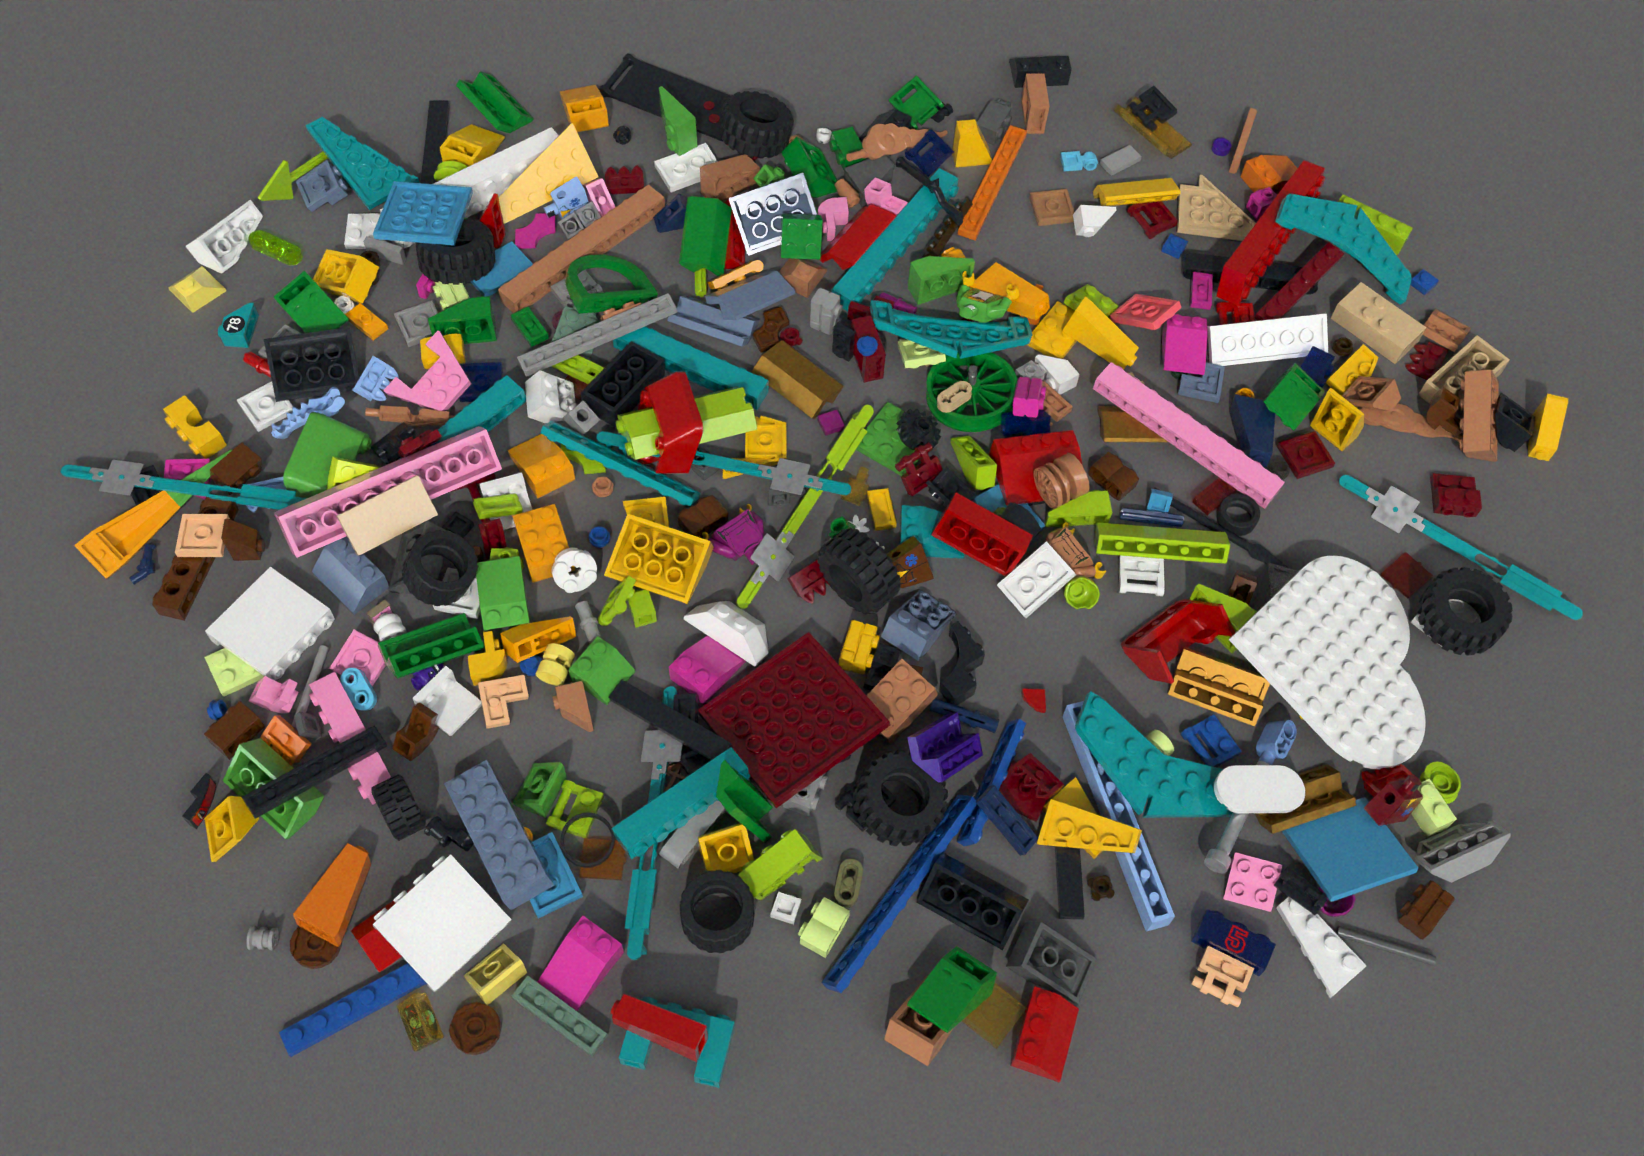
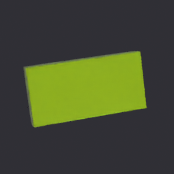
[473,494,523,519]

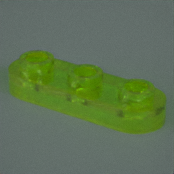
[248,230,303,265]

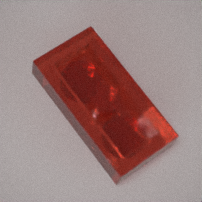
[1192,478,1237,516]

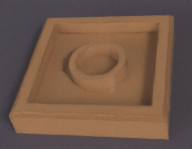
[1029,189,1075,226]

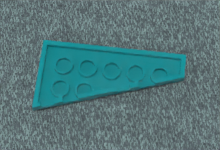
[305,117,420,210]

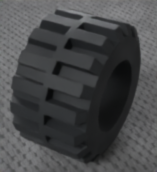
[371,774,426,841]

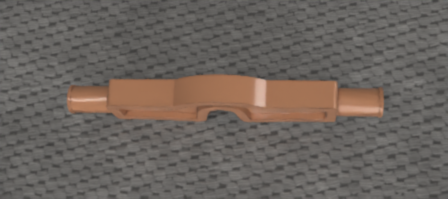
[365,405,455,427]

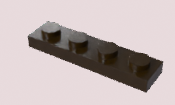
[922,199,973,258]

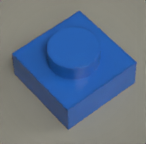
[1161,234,1188,259]
[1410,269,1439,295]

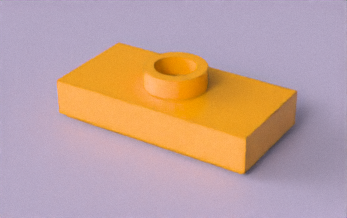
[345,303,388,341]

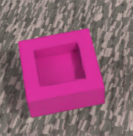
[416,274,435,299]

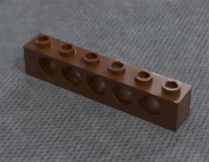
[152,493,239,621]

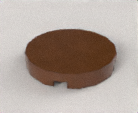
[290,927,342,969]
[449,1002,502,1055]

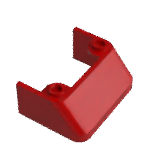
[638,372,703,473]
[1121,599,1235,684]

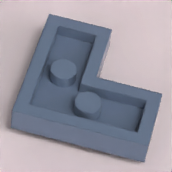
[1178,362,1225,403]

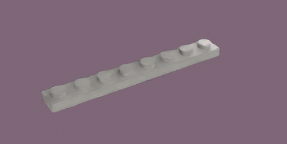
[517,293,677,377]

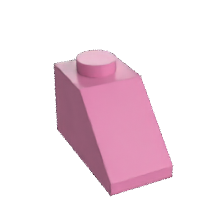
[582,178,615,217]

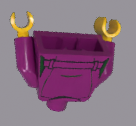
[702,504,764,565]

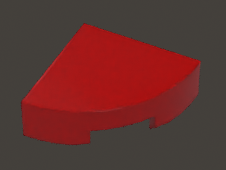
[1021,689,1046,713]

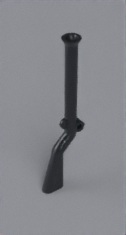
[895,157,963,226]

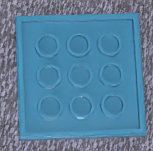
[373,181,473,245]
[1282,797,1418,902]

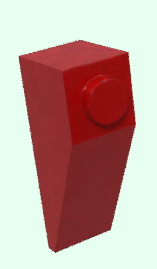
[479,193,506,249]

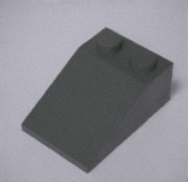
[1006,922,1097,1004]

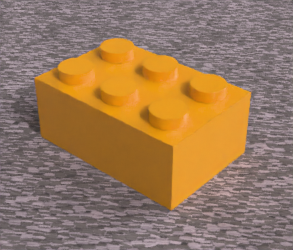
[512,504,575,583]

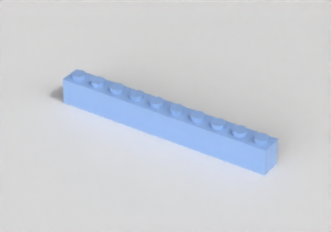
[1062,701,1175,932]

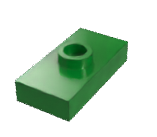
[510,307,549,347]

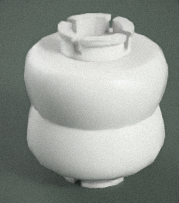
[374,613,407,642]

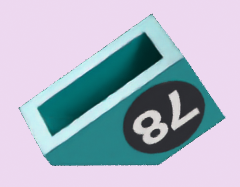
[218,303,259,348]

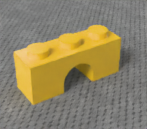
[163,395,227,459]

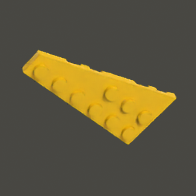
[498,123,598,224]

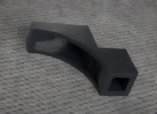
[939,621,985,705]

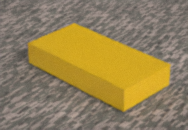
[867,488,897,531]

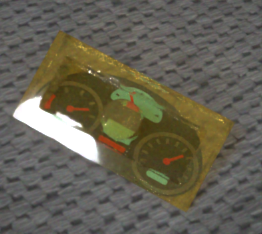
[397,993,444,1052]

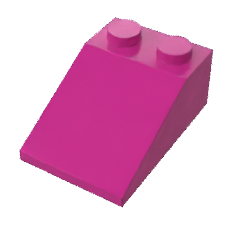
[1161,314,1208,375]
[669,635,746,705]
[537,916,624,1011]

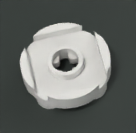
[551,547,597,593]

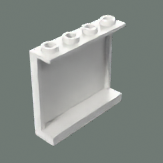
[205,567,335,680]
[373,854,511,993]

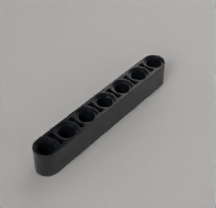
[1183,253,1318,295]

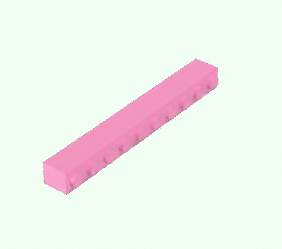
[1093,362,1285,509]

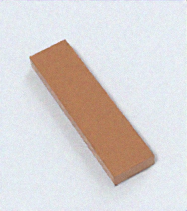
[1229,108,1257,174]

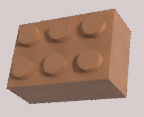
[867,659,938,745]

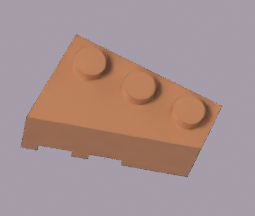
[700,154,760,202]

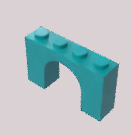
[619,997,735,1088]

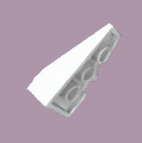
[186,200,263,274]

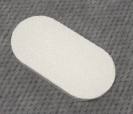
[1214,765,1305,813]

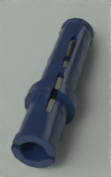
[930,698,1000,733]

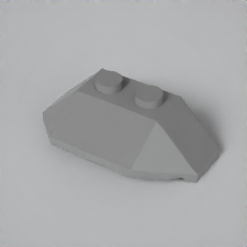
[1415,820,1511,883]

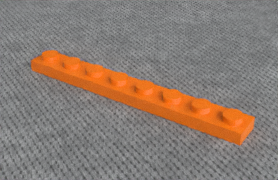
[957,125,1027,241]

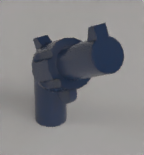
[129,544,156,585]

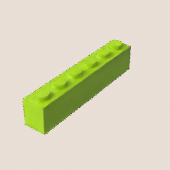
[1094,522,1230,564]

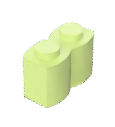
[798,897,850,958]

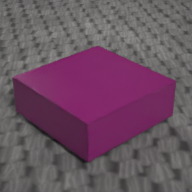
[817,410,845,436]

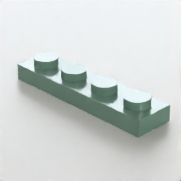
[512,975,608,1057]

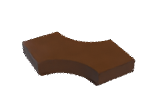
[753,306,789,353]

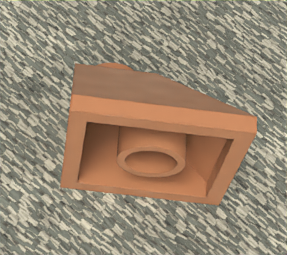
[779,258,827,298]
[1342,376,1401,411]

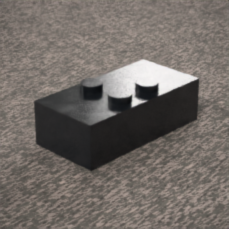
[581,341,665,428]

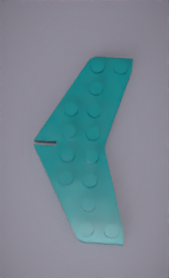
[1275,194,1412,305]
[870,300,1032,359]
[1075,691,1233,818]

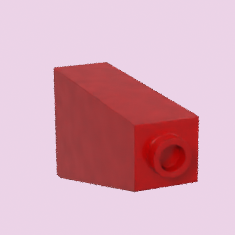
[610,994,708,1062]

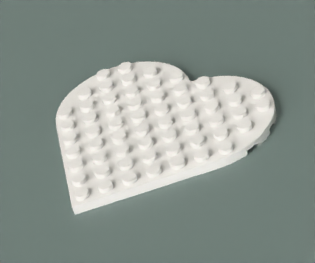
[1229,556,1425,769]

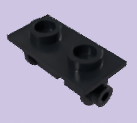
[1274,867,1328,915]

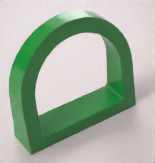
[565,255,658,314]

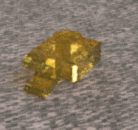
[841,466,869,506]

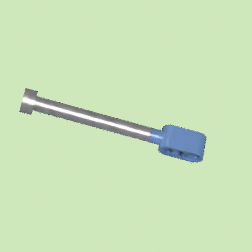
[1204,720,1297,874]

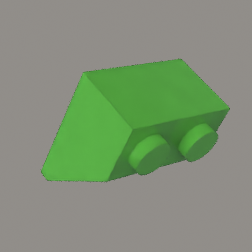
[569,636,635,705]

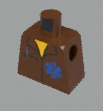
[886,536,934,588]

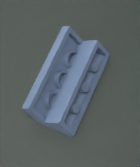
[705,271,796,320]
[667,295,759,346]

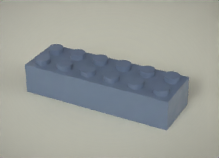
[444,760,554,910]

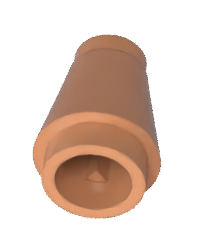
[835,179,860,208]

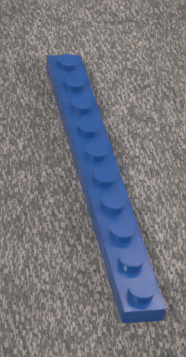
[821,795,977,993]

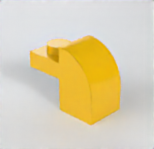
[468,631,507,686]

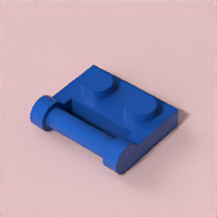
[1180,715,1241,768]

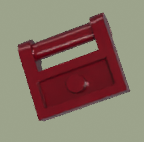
[1127,201,1178,239]

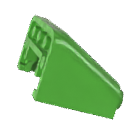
[283,412,372,498]

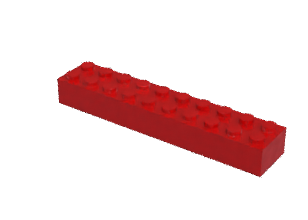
[1216,160,1325,305]

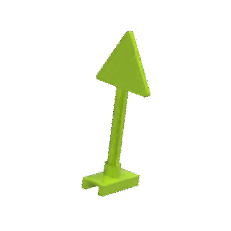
[258,151,328,201]

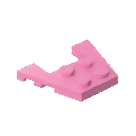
[383,331,472,411]

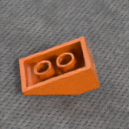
[1240,155,1297,195]

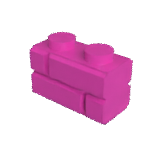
[1013,377,1046,418]

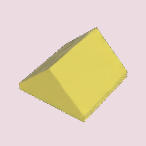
[464,943,527,1005]

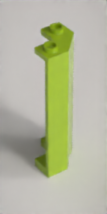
[616,386,758,460]

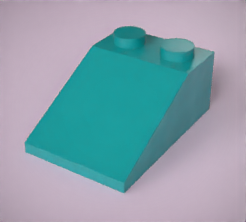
[899,505,965,559]

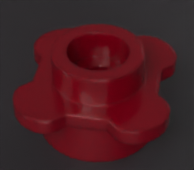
[780,327,803,346]

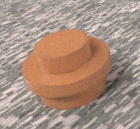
[592,477,614,497]

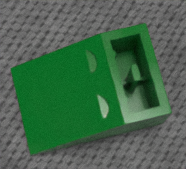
[274,270,349,333]
[1263,363,1325,431]
[907,946,997,1033]

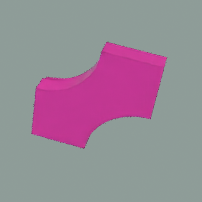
[515,213,556,249]

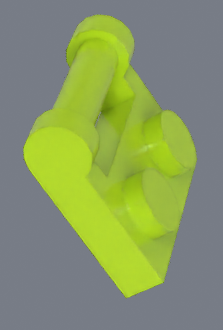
[598,576,636,626]
[546,780,604,839]

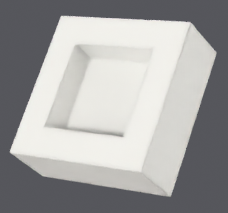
[770,892,801,925]

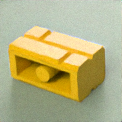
[839,620,880,675]

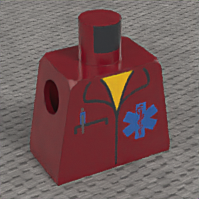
[1364,775,1423,826]

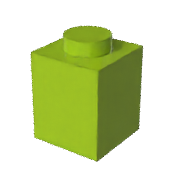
[627,590,657,628]

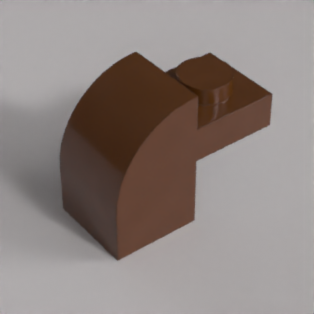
[1427,387,1462,437]
[392,702,439,761]

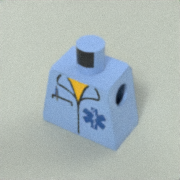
[543,177,589,219]

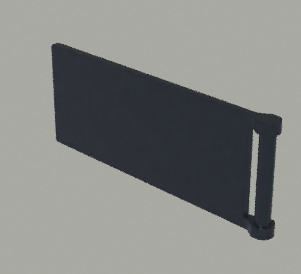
[598,53,730,142]

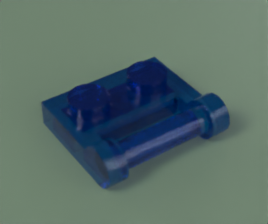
[905,130,954,177]

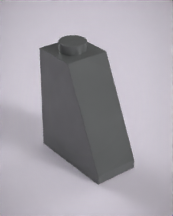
[844,155,895,207]

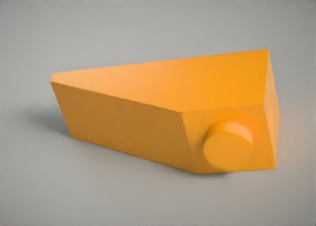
[500,616,576,663]

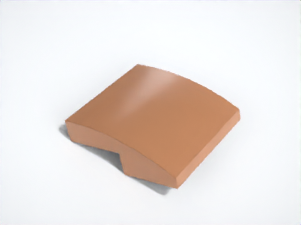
[1423,309,1471,352]

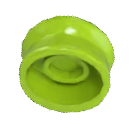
[434,161,468,182]
[1420,761,1461,804]

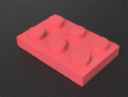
[1109,294,1181,330]

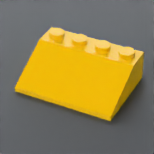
[604,514,714,604]

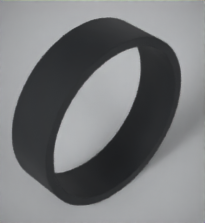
[561,813,615,868]

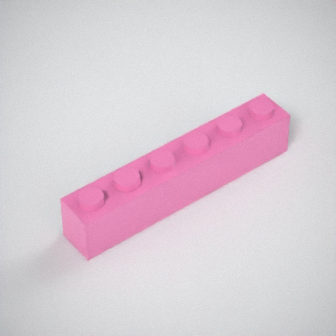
[309,672,391,805]

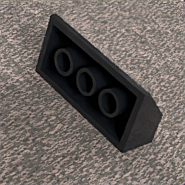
[916,853,1029,950]

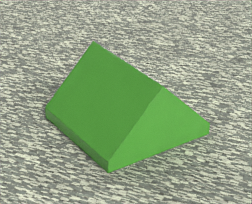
[512,762,567,818]

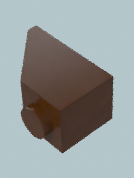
[221,519,265,561]
[1227,570,1258,605]

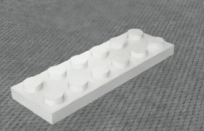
[1207,313,1328,366]

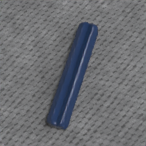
[1120,507,1184,527]

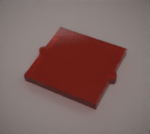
[1380,552,1433,599]

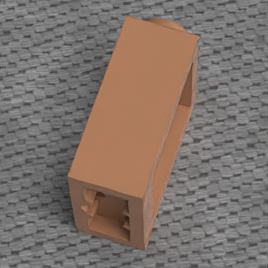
[1021,74,1050,134]

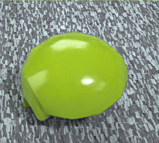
[1063,576,1100,609]

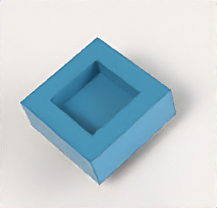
[1146,489,1173,513]

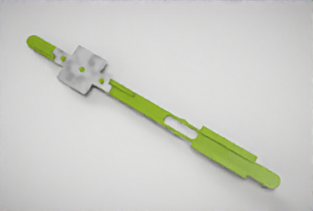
[736,404,874,609]

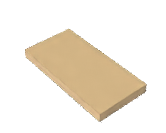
[336,475,438,556]

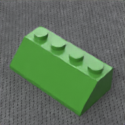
[223,738,324,839]

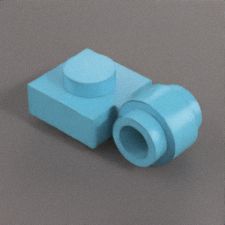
[1060,151,1098,172]

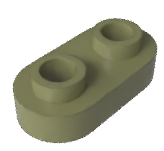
[834,859,863,908]

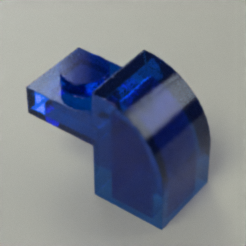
[1001,410,1051,436]

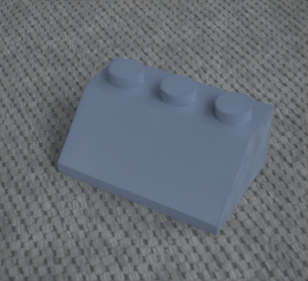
[312,537,389,615]

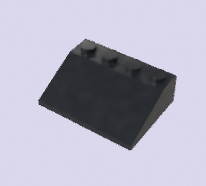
[264,327,359,402]

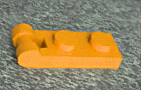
[707,260,764,291]

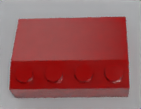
[989,430,1083,506]

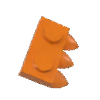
[260,715,312,766]

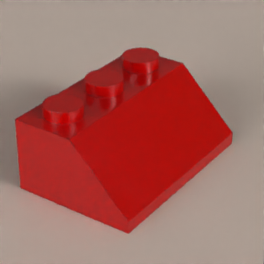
[1011,986,1079,1083]

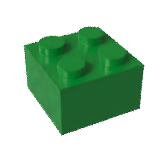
[780,213,823,260]

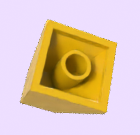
[204,796,259,862]

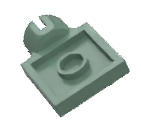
[551,305,601,358]

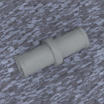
[575,601,602,645]

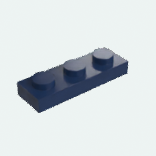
[976,785,1038,856]

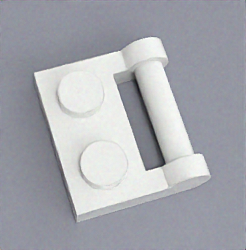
[1118,555,1164,597]

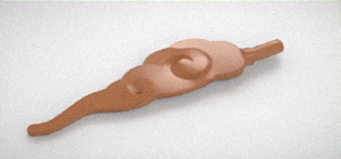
[846,123,948,161]
[1358,403,1463,442]

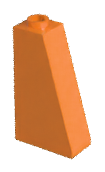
[293,843,371,947]

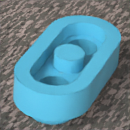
[340,668,377,711]

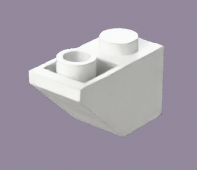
[1034,355,1080,395]

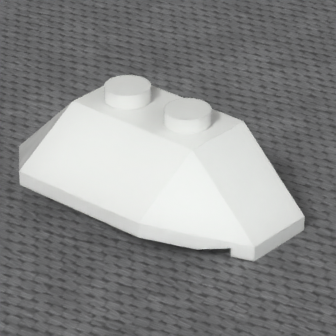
[684,601,769,667]

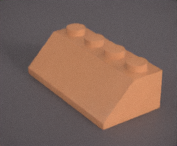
[1460,370,1499,462]

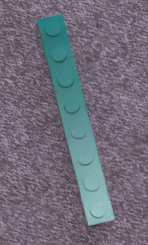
[540,421,701,507]

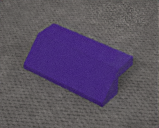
[907,712,983,782]

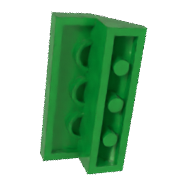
[456,71,534,133]
[679,196,732,276]
[378,613,485,679]
[716,760,773,843]

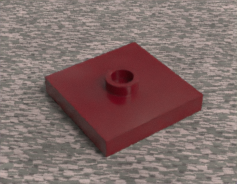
[1277,431,1335,479]
[999,760,1046,822]

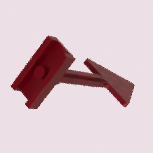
[448,473,507,559]

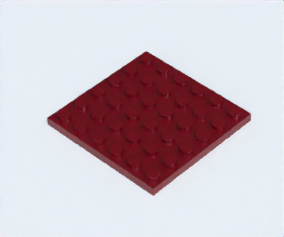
[698,632,890,809]

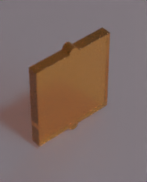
[579,839,626,880]

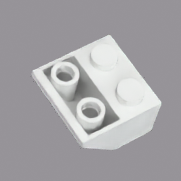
[525,370,577,423]

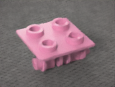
[1223,852,1283,912]

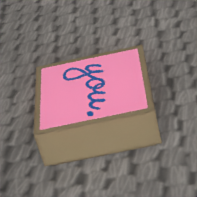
[367,600,394,626]

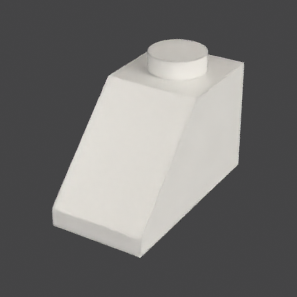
[1073,205,1116,237]

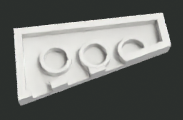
[1276,897,1366,998]

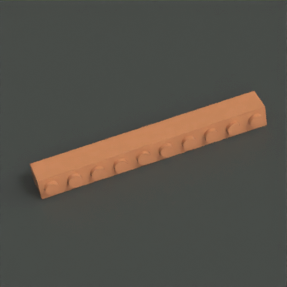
[498,185,665,313]

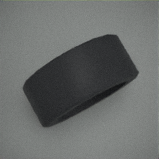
[1216,494,1261,536]

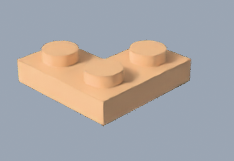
[478,675,529,729]

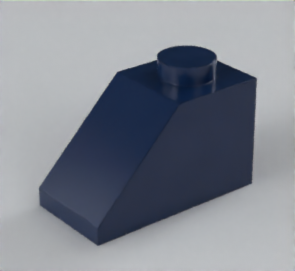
[653,193,687,233]

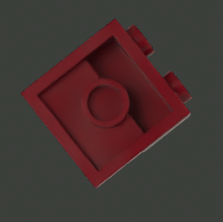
[1430,473,1482,518]

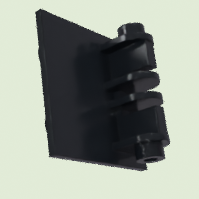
[371,422,420,465]

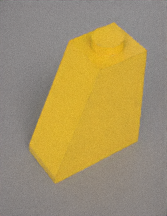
[952,119,992,168]
[1528,393,1568,461]

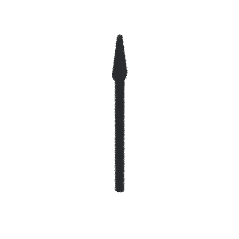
[1154,488,1290,572]

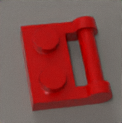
[1216,302,1255,325]

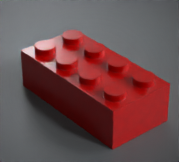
[931,492,1033,577]

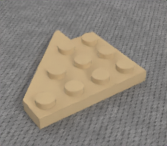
[1177,175,1256,241]

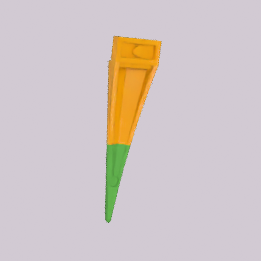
[74,450,232,579]

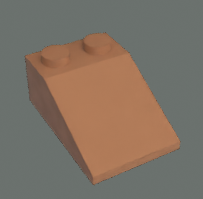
[884,975,953,1066]

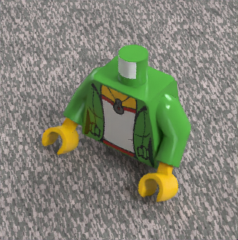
[956,271,1019,323]

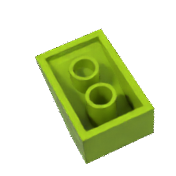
[1189,584,1257,654]

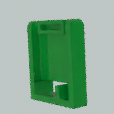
[888,75,944,130]

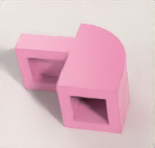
[864,177,908,216]
[818,197,849,241]
[249,676,299,714]

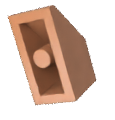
[552,681,594,732]

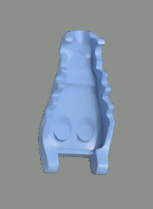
[271,387,345,439]

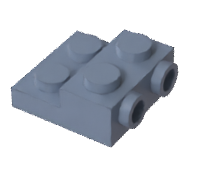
[296,160,349,212]

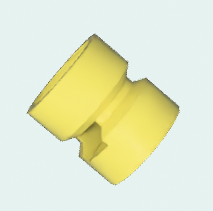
[536,643,575,686]

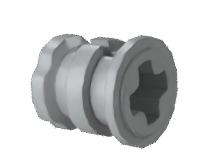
[247,925,279,951]

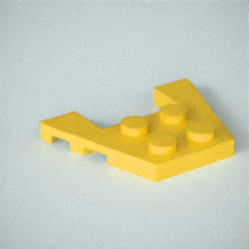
[723,416,787,479]

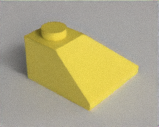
[168,266,226,313]

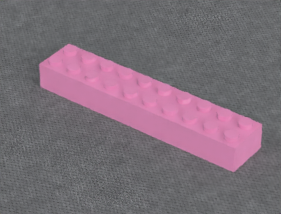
[274,426,502,557]

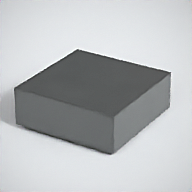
[294,712,322,740]

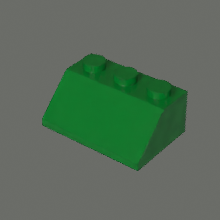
[782,137,838,198]

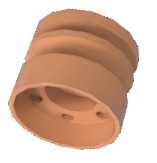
[1034,453,1089,509]

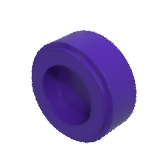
[1211,138,1232,156]

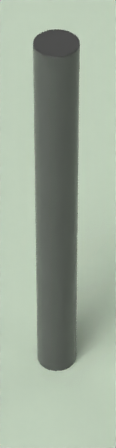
[1336,927,1436,966]

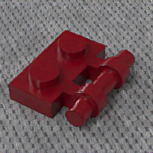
[895,443,943,496]

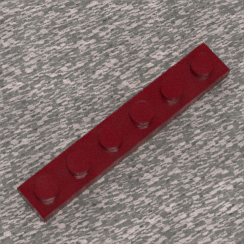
[1254,242,1345,321]

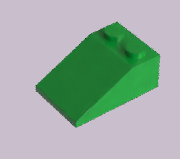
[428,296,497,344]

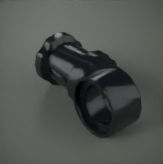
[424,816,474,852]

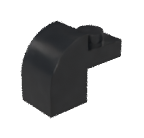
[993,502,1041,544]

